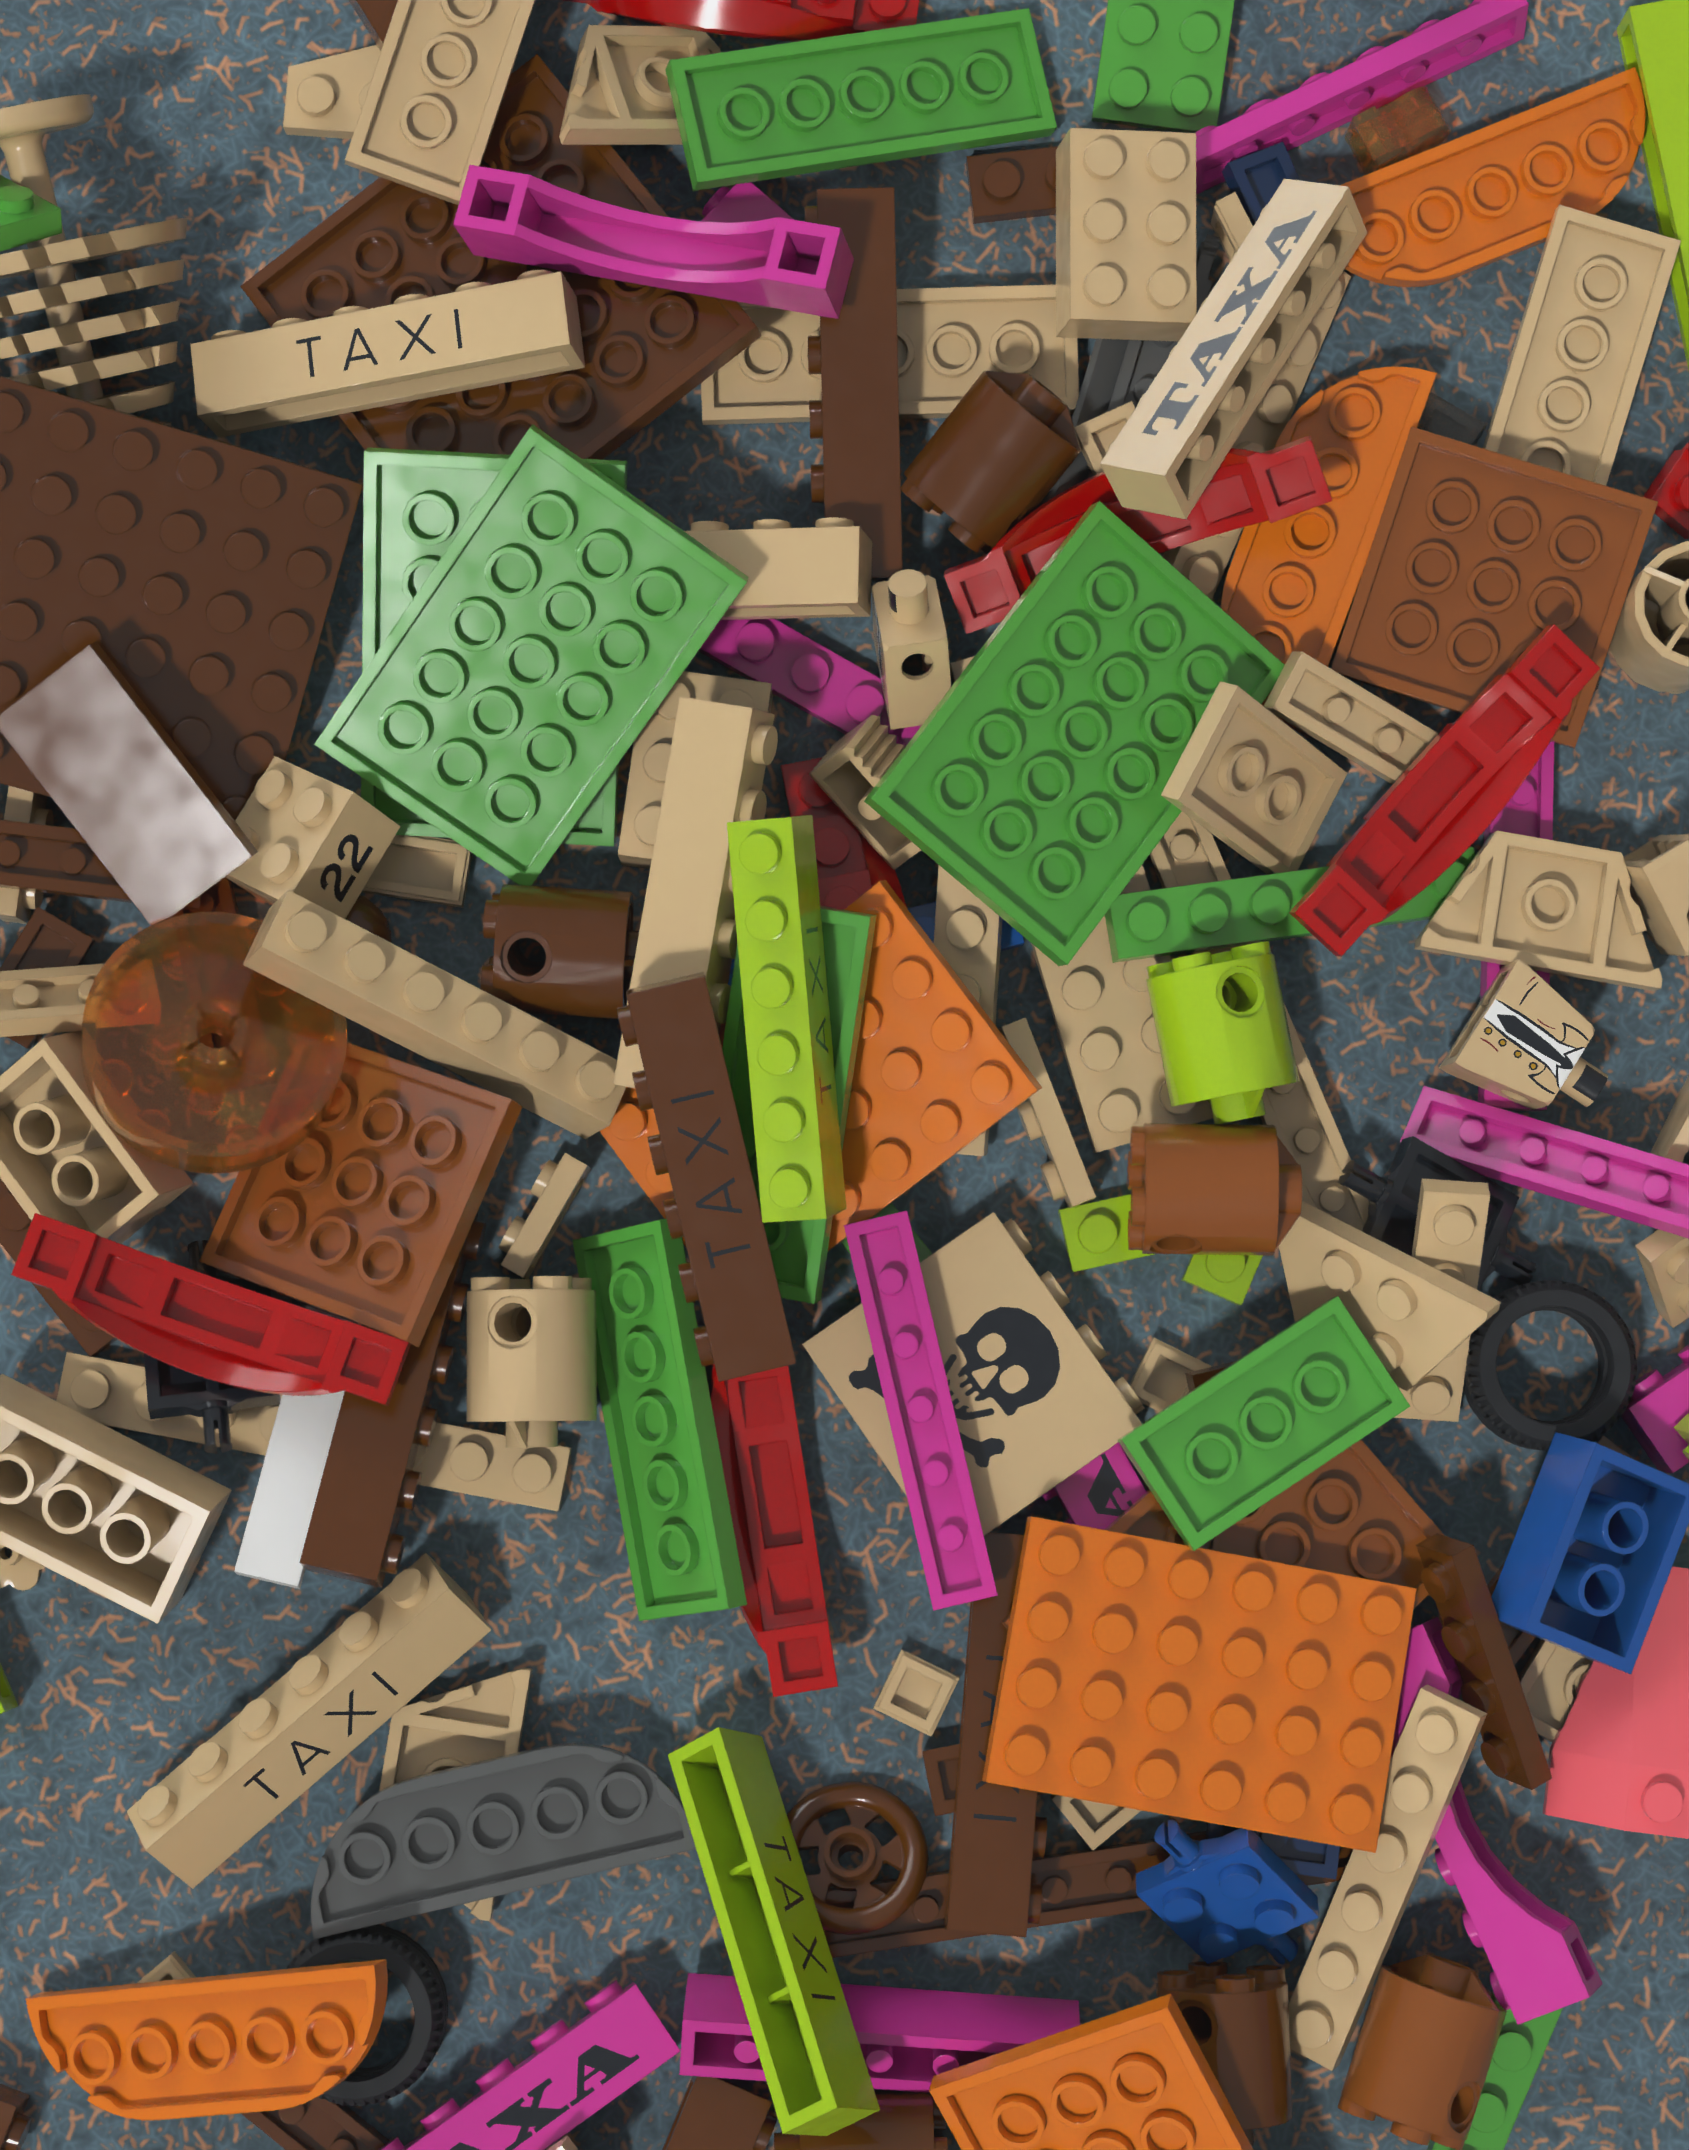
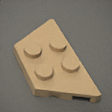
[559,25,721,145]
[1414,830,1663,991]
[1279,1201,1501,1391]
[379,1667,533,1921]

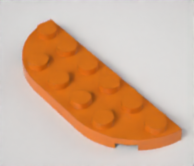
[1340,67,1645,287]
[1221,367,1437,734]
[26,1959,388,2120]

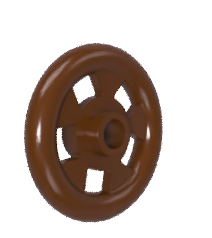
[787,1782,929,1935]

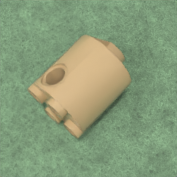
[1608,541,1689,694]
[467,1276,597,1448]

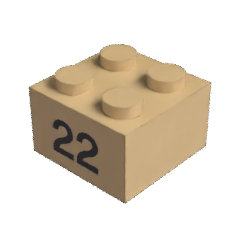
[225,756,401,919]

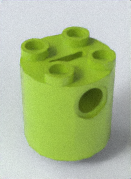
[1146,941,1299,1124]

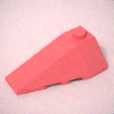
[1543,1566,1689,1839]

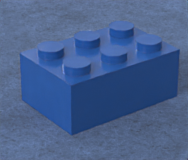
[1491,1432,1689,1674]

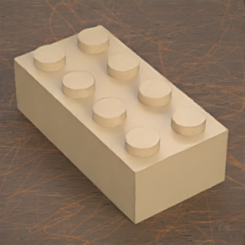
[0,1374,232,1624]

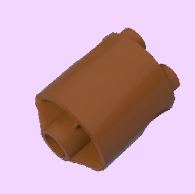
[1127,1123,1302,1256]
[1337,1953,1507,2150]

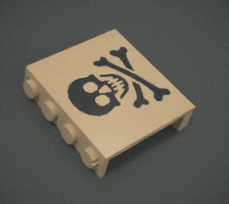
[802,1212,1144,1536]

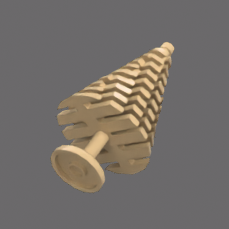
[0,94,187,426]

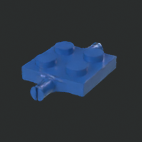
[1136,1820,1319,1964]

